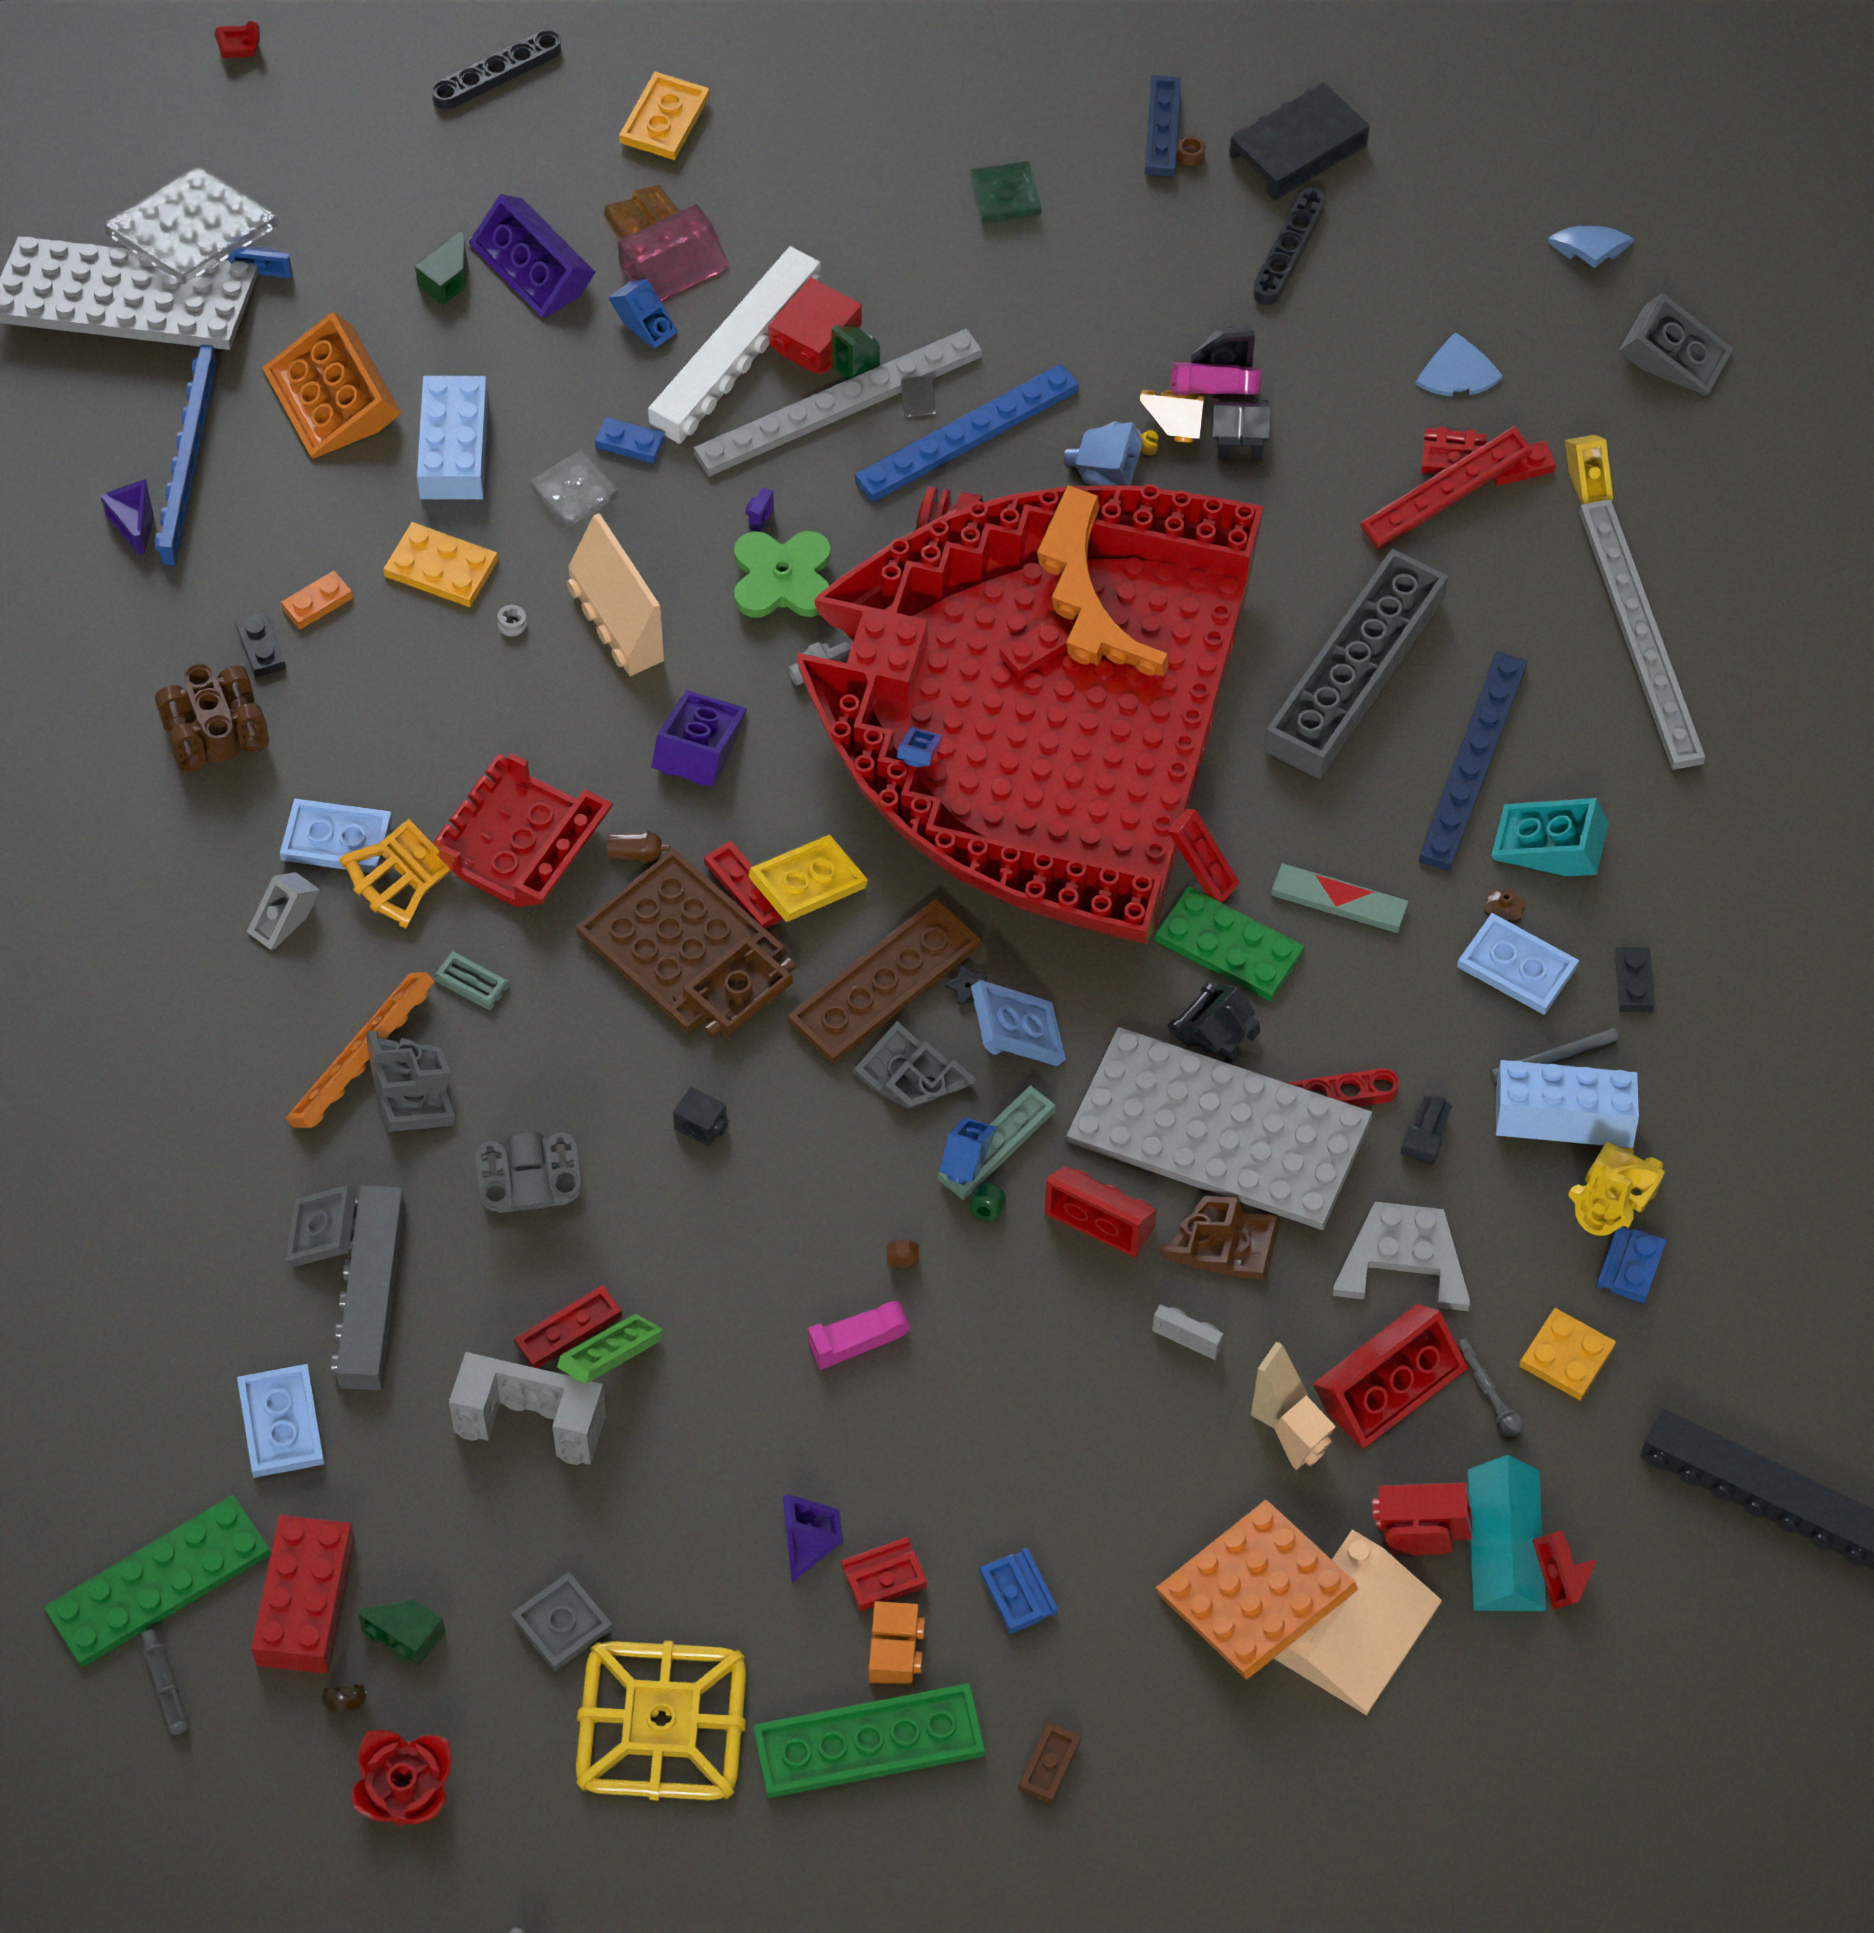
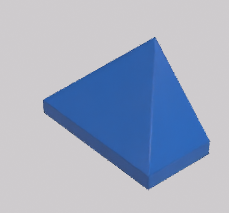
[228,247,293,278]

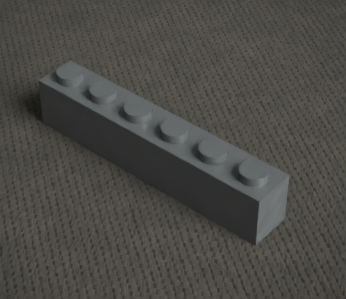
[331,1185,405,1391]

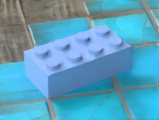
[417,376,489,499]
[1496,1060,1639,1148]

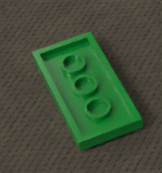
[1155,886,1305,1002]

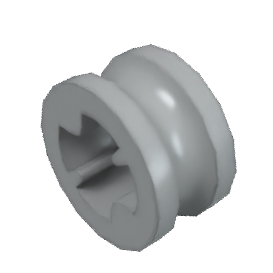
[497,605,526,637]

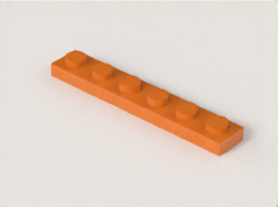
[285,972,435,1128]

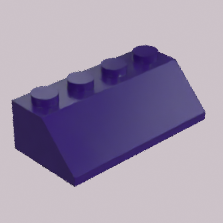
[469,194,596,318]

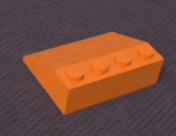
[262,311,402,459]

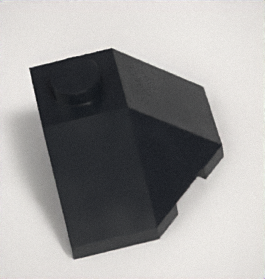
[1190,326,1255,367]

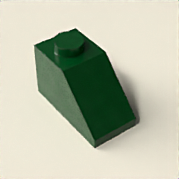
[831,325,880,380]

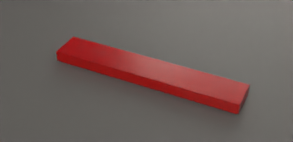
[1360,426,1533,551]

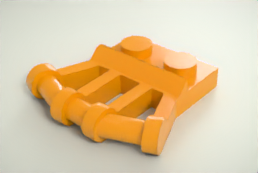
[339,819,451,929]

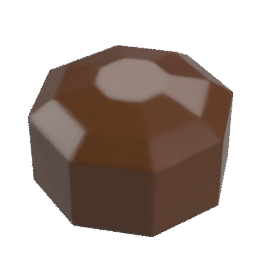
[1176,136,1206,166]
[887,1239,919,1269]

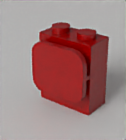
[769,277,862,373]
[1372,1483,1473,1556]

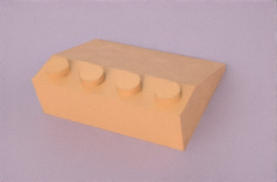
[567,513,664,676]
[1274,1530,1442,1715]

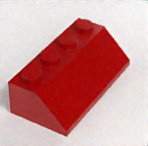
[1313,1304,1468,1449]

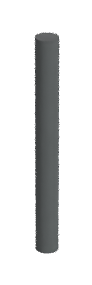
[1490,1028,1619,1083]

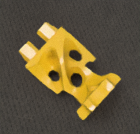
[1568,1141,1665,1236]

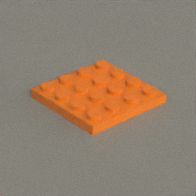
[1156,1500,1358,1680]

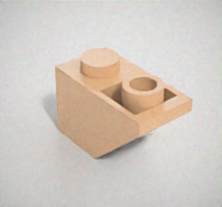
[1274,1395,1336,1471]

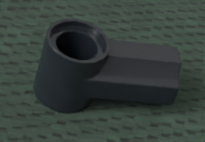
[1400,1095,1452,1165]

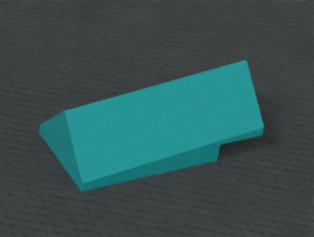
[1467,1455,1546,1611]

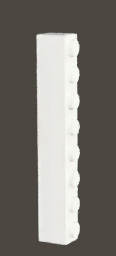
[648,246,822,444]

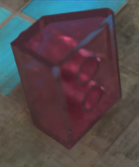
[618,204,729,301]

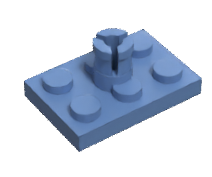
[971,980,1066,1066]

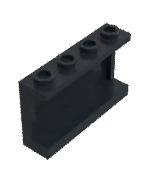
[1229,82,1370,201]

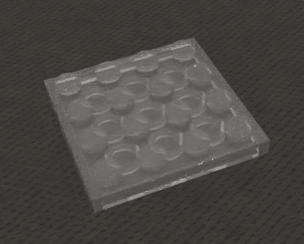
[104,167,278,285]

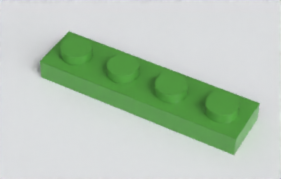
[557,1313,664,1384]

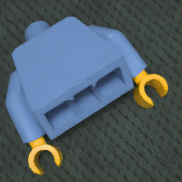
[1064,421,1159,486]

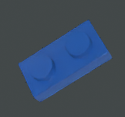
[595,417,665,464]
[897,727,942,767]

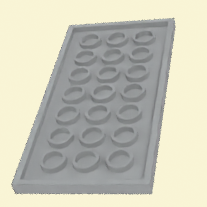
[0,236,258,350]
[1066,1027,1372,1230]

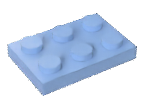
[280,798,392,873]
[1457,913,1579,1015]
[237,1364,324,1478]

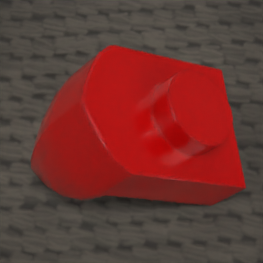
[214,20,261,58]

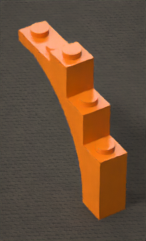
[1037,485,1169,676]

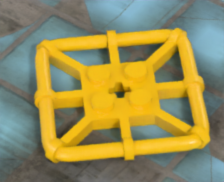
[576,1640,747,1801]

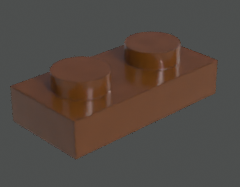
[1018,1722,1082,1805]

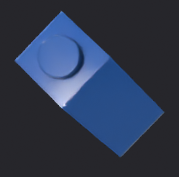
[939,1117,996,1183]

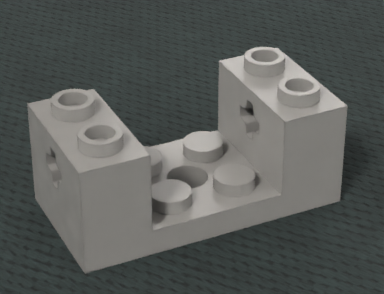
[449,1352,607,1465]

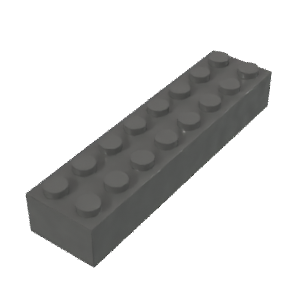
[1263,549,1448,780]

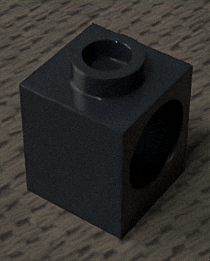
[673,1086,729,1147]

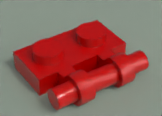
[1421,426,1488,475]

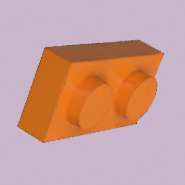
[281,570,353,630]

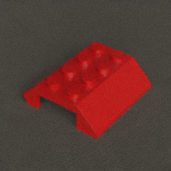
[433,753,613,907]

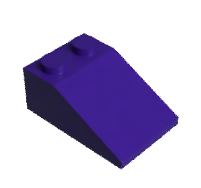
[651,690,747,786]

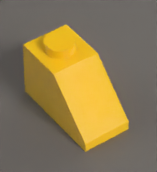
[1565,435,1614,505]

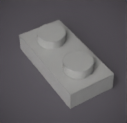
[1152,1304,1223,1360]

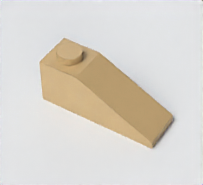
[1251,1341,1308,1428]

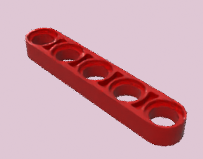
[1286,1068,1399,1107]

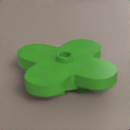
[734,531,830,618]

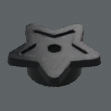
[945,966,988,1005]

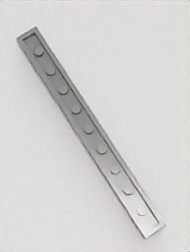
[693,328,982,477]
[1579,500,1705,770]

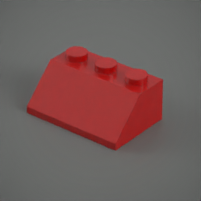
[1044,1166,1157,1258]

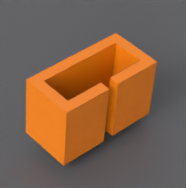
[869,1601,925,1686]

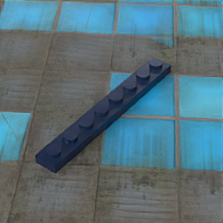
[1419,651,1528,871]

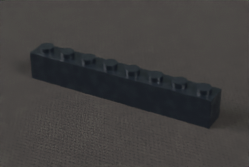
[1640,1408,1874,1570]

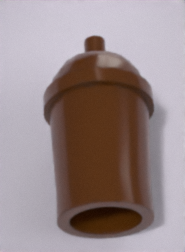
[607,831,671,864]

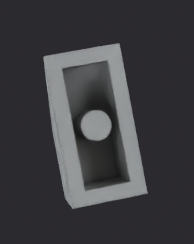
[247,872,320,950]

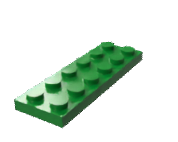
[44,1495,271,1668]
[753,1683,985,1799]

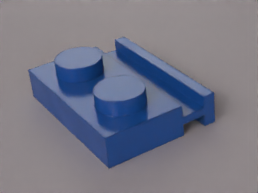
[1596,1226,1666,1304]
[979,1548,1058,1634]

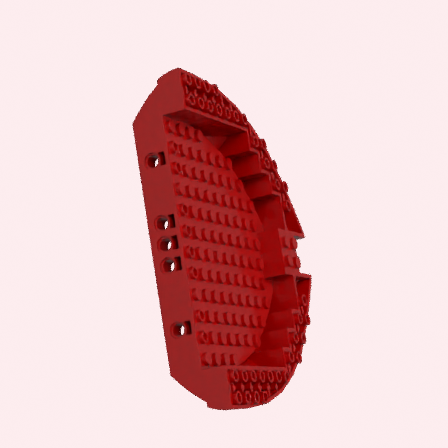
[797,484,1263,945]

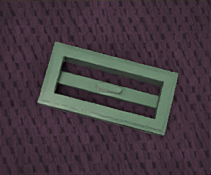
[434,950,509,1011]

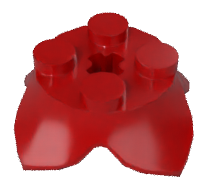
[351,1730,452,1826]

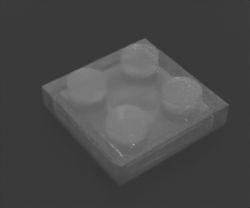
[530,450,619,528]

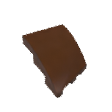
[1159,1196,1280,1280]

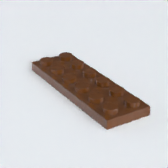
[787,898,981,1065]

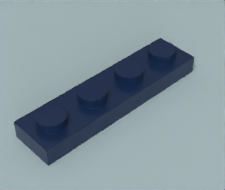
[1144,75,1181,177]

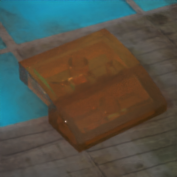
[603,184,690,255]

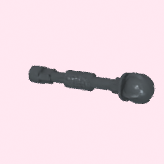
[1456,1338,1522,1437]

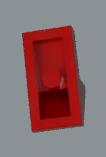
[1532,1530,1596,1610]

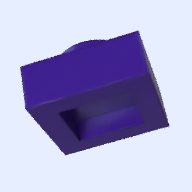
[746,487,774,532]

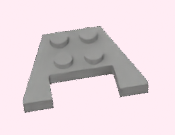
[1333,1202,1470,1311]

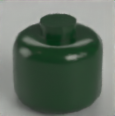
[969,1183,1006,1222]

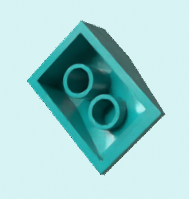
[1491,798,1609,876]

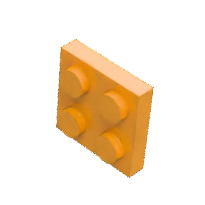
[1519,1308,1616,1401]

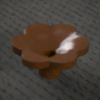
[1484,888,1526,923]

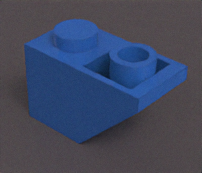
[608,279,678,349]

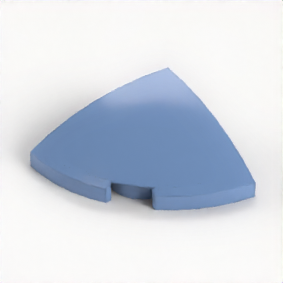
[1547,225,1634,268]
[1415,332,1503,396]

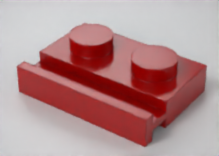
[841,1537,927,1612]

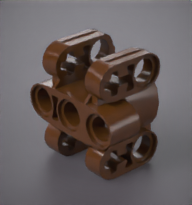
[155,663,269,772]

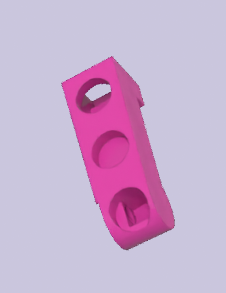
[1170,362,1261,395]
[808,1301,911,1370]

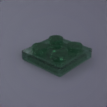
[970,161,1041,223]

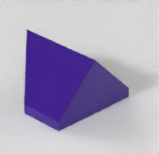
[101,479,154,556]
[783,1494,843,1583]

